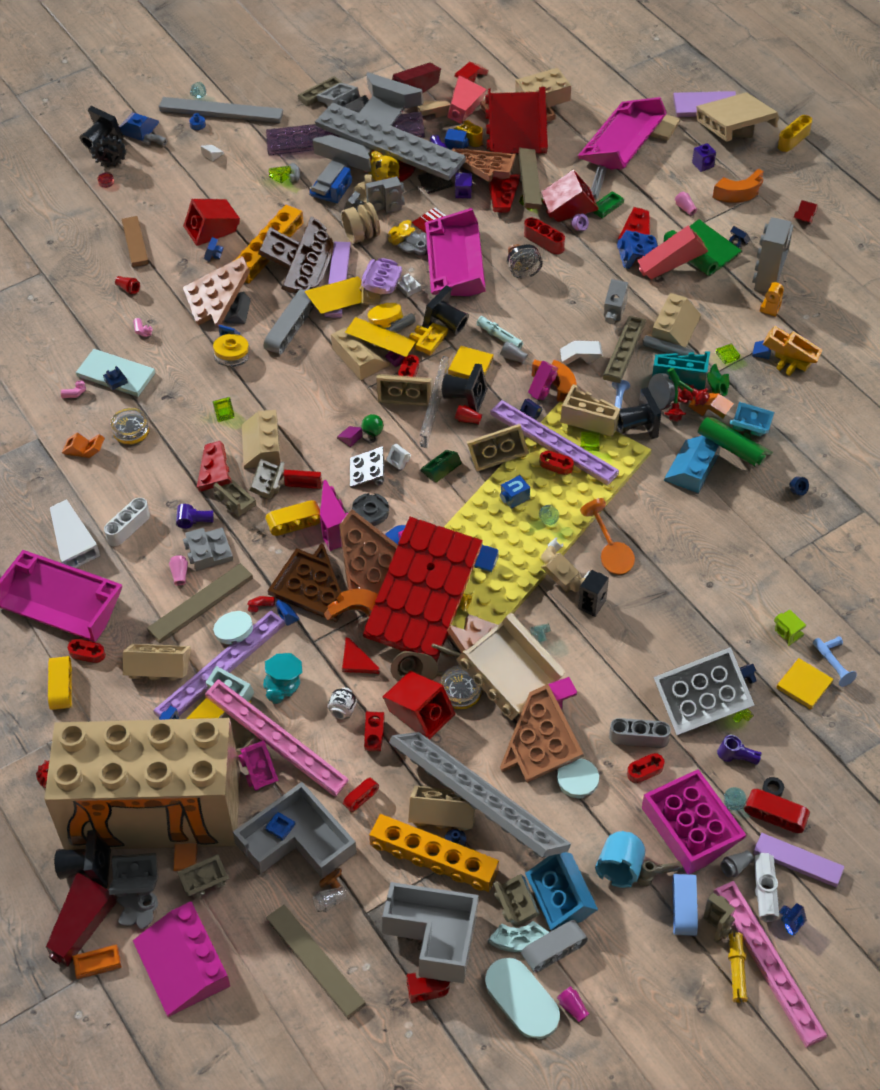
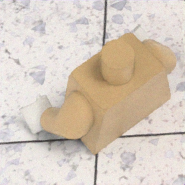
[541,537,590,593]

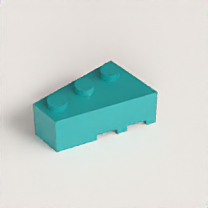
[652,351,710,389]

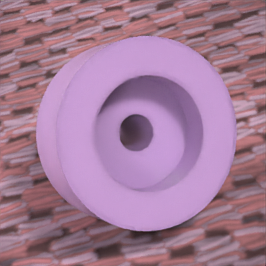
[571,214,589,231]

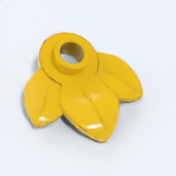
[388,220,416,245]

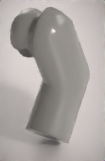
[143,134,167,146]
[288,163,300,183]

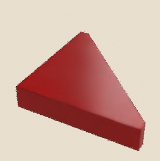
[342,637,380,674]

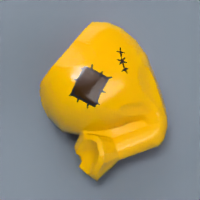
[368,151,399,181]

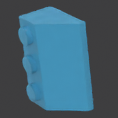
[664,436,721,494]
[525,852,598,931]

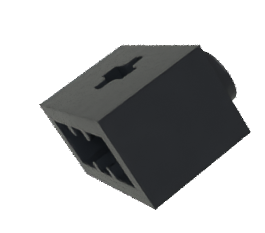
[578,570,609,617]

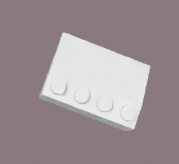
[654,647,754,735]

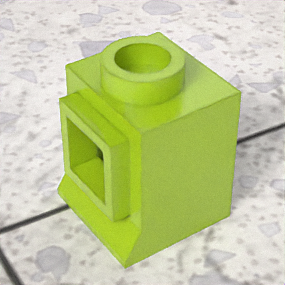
[774,609,806,646]

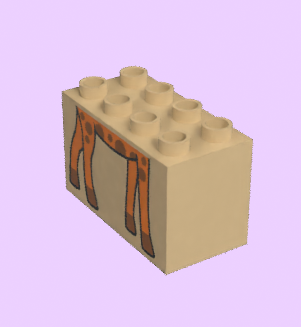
[44,718,240,850]

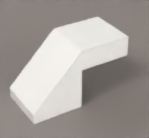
[560,341,603,365]

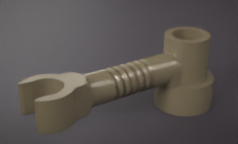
[637,860,687,886]

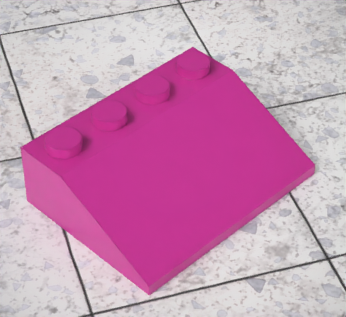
[642,769,746,874]
[133,901,230,1017]

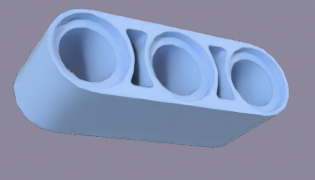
[672,874,698,936]

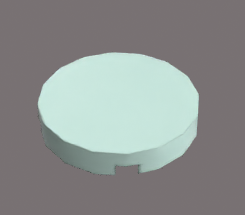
[213,611,253,644]
[557,758,599,799]

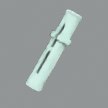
[476,316,523,349]

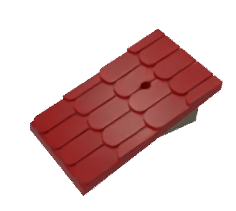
[363,517,483,663]

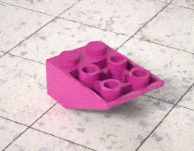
[320,480,348,551]

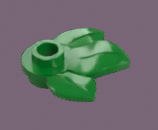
[707,364,729,397]

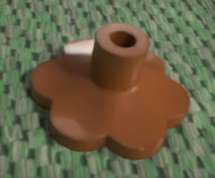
[319,868,342,890]

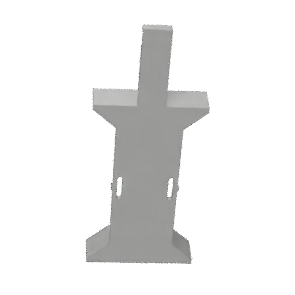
[311,72,423,196]

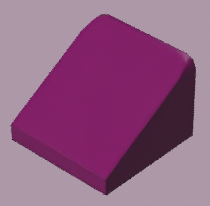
[385,351,405,367]
[337,426,363,447]

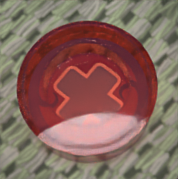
[97,173,114,188]

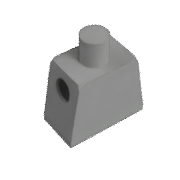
[604,279,628,324]

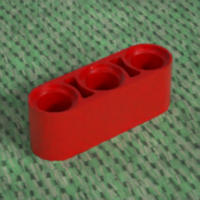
[524,217,565,255]
[744,789,810,833]

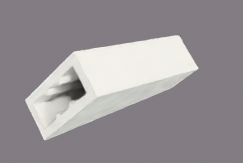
[50,500,100,568]

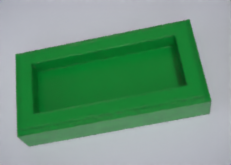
[593,191,624,219]

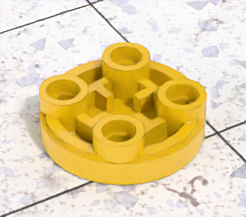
[367,303,403,328]

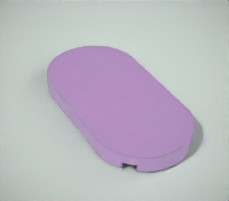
[361,258,402,294]

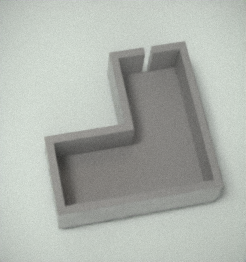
[752,217,794,293]
[233,782,356,879]
[382,882,479,984]

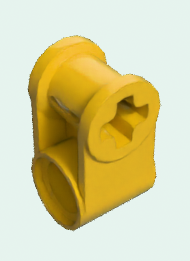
[454,120,483,147]

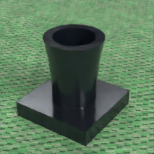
[79,106,124,150]
[422,285,469,335]
[441,364,488,413]
[617,387,661,439]
[54,829,111,889]

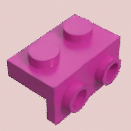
[528,361,558,400]
[238,741,279,791]

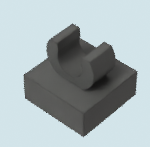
[344,191,364,212]

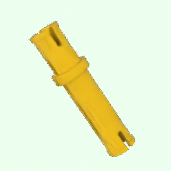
[728,932,748,1003]

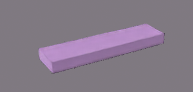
[753,833,845,888]

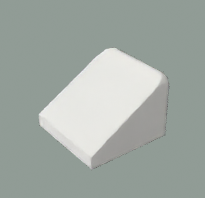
[201,145,224,162]

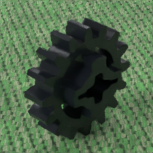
[91,135,126,167]

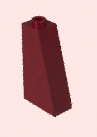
[392,62,441,93]
[46,873,117,967]

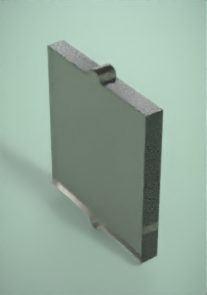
[417,172,454,194]

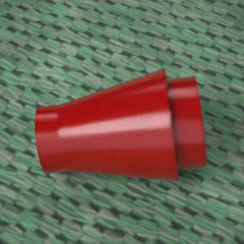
[115,276,140,294]
[455,405,483,425]

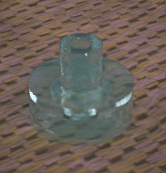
[190,82,206,99]
[539,505,559,525]
[530,623,551,642]
[724,787,746,810]

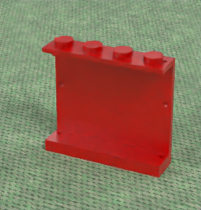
[485,87,548,154]

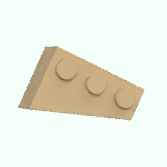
[560,384,620,437]

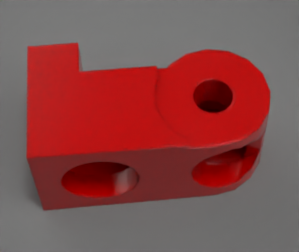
[364,711,385,752]
[406,973,450,1004]

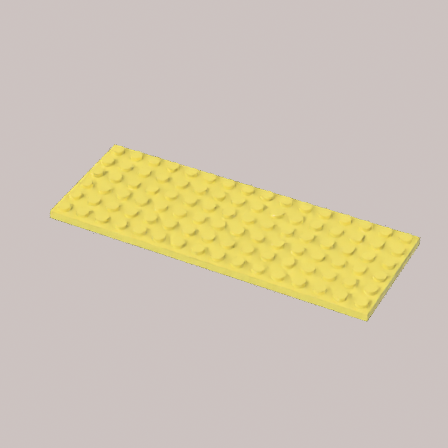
[444,401,651,630]

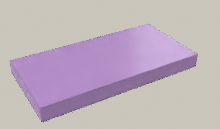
[673,91,736,117]

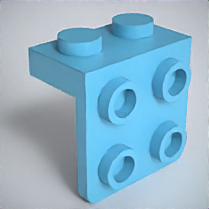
[730,402,775,436]

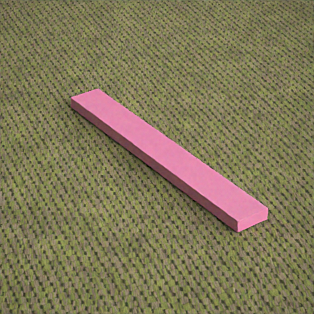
[205,679,349,797]
[714,881,827,1048]

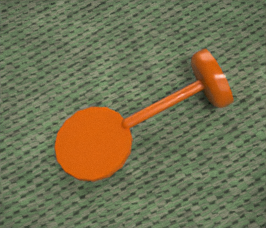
[580,498,635,575]

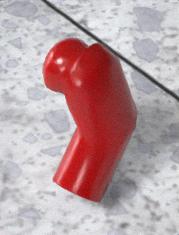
[247,596,275,612]

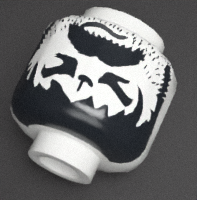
[327,688,357,719]

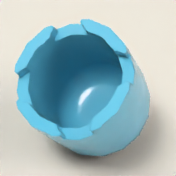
[595,831,645,888]

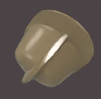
[391,651,438,681]

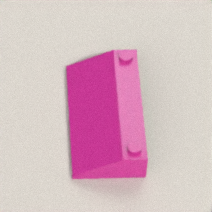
[578,97,667,170]
[425,208,486,296]
[0,550,123,642]

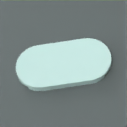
[485,958,560,1039]

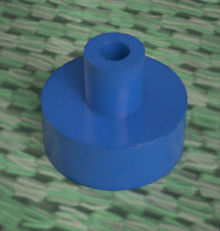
[189,113,206,130]

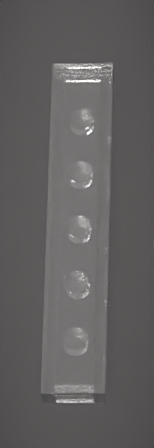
[420,356,449,448]

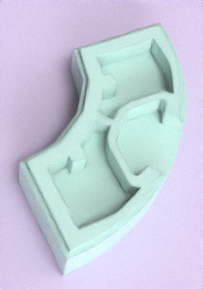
[488,921,549,952]

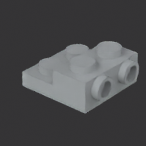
[316,83,360,107]
[366,177,405,213]
[183,528,233,571]

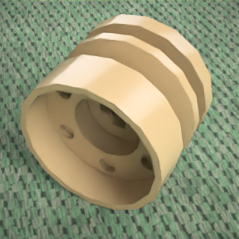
[341,202,380,244]

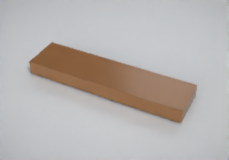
[122,216,149,267]

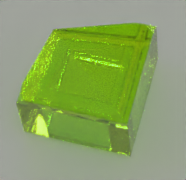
[269,166,292,183]

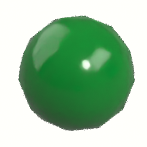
[361,414,384,437]

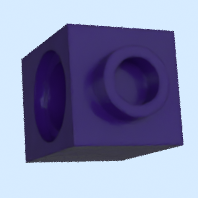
[692,143,716,172]
[455,173,472,199]

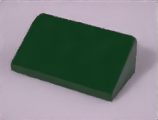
[420,450,462,483]

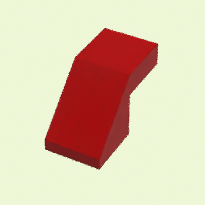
[454,62,489,83]
[793,200,819,223]

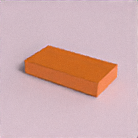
[73,944,122,979]

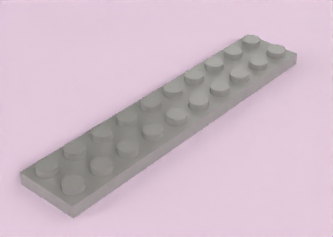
[315,103,466,181]
[389,732,571,857]

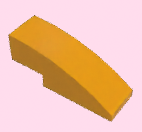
[763,325,822,364]

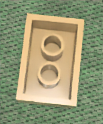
[515,68,571,108]

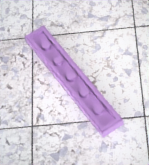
[325,242,351,318]

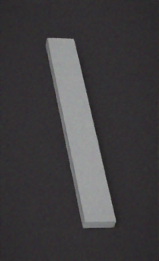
[159,97,283,123]

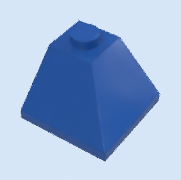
[119,112,159,141]

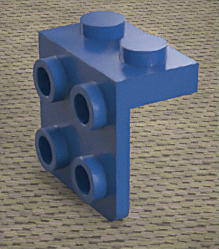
[309,167,352,204]
[617,230,658,269]

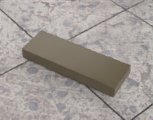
[298,76,342,107]

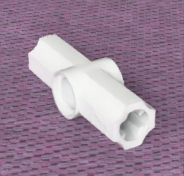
[754,853,779,922]

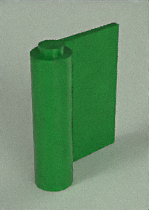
[663,219,742,276]
[698,417,773,467]

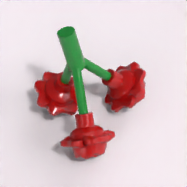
[664,368,710,421]

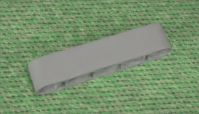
[263,290,315,354]

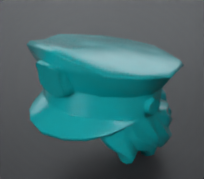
[263,653,303,704]

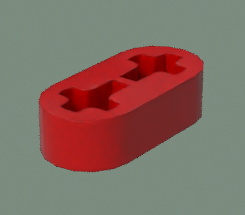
[398,355,419,377]
[539,451,574,475]
[67,639,106,663]
[627,753,665,783]
[343,777,379,812]

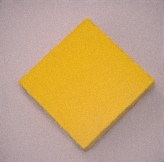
[448,346,493,379]
[776,658,833,710]

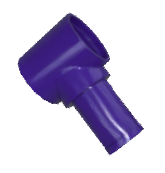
[176,504,214,529]
[717,735,762,765]

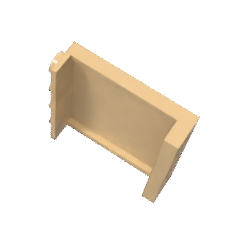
[696,92,779,142]
[456,613,566,721]

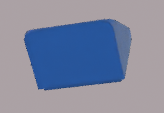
[218,324,241,336]
[752,340,771,359]
[474,545,499,573]
[276,600,299,626]

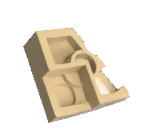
[414,100,450,118]

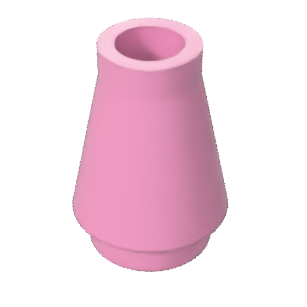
[675,191,697,216]
[169,555,188,586]

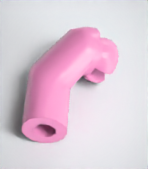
[133,318,152,337]
[61,381,86,398]

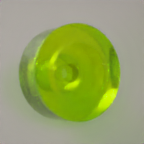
[732,708,754,723]

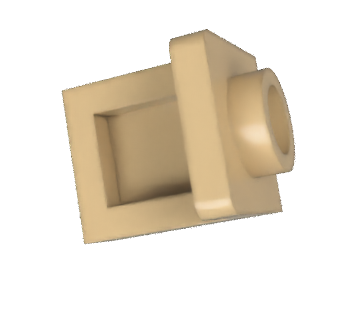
[360,285,380,305]

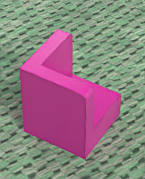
[549,677,577,709]

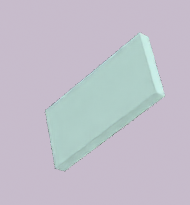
[76,349,156,397]

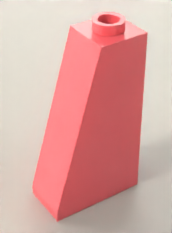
[447,76,487,124]
[638,225,708,280]

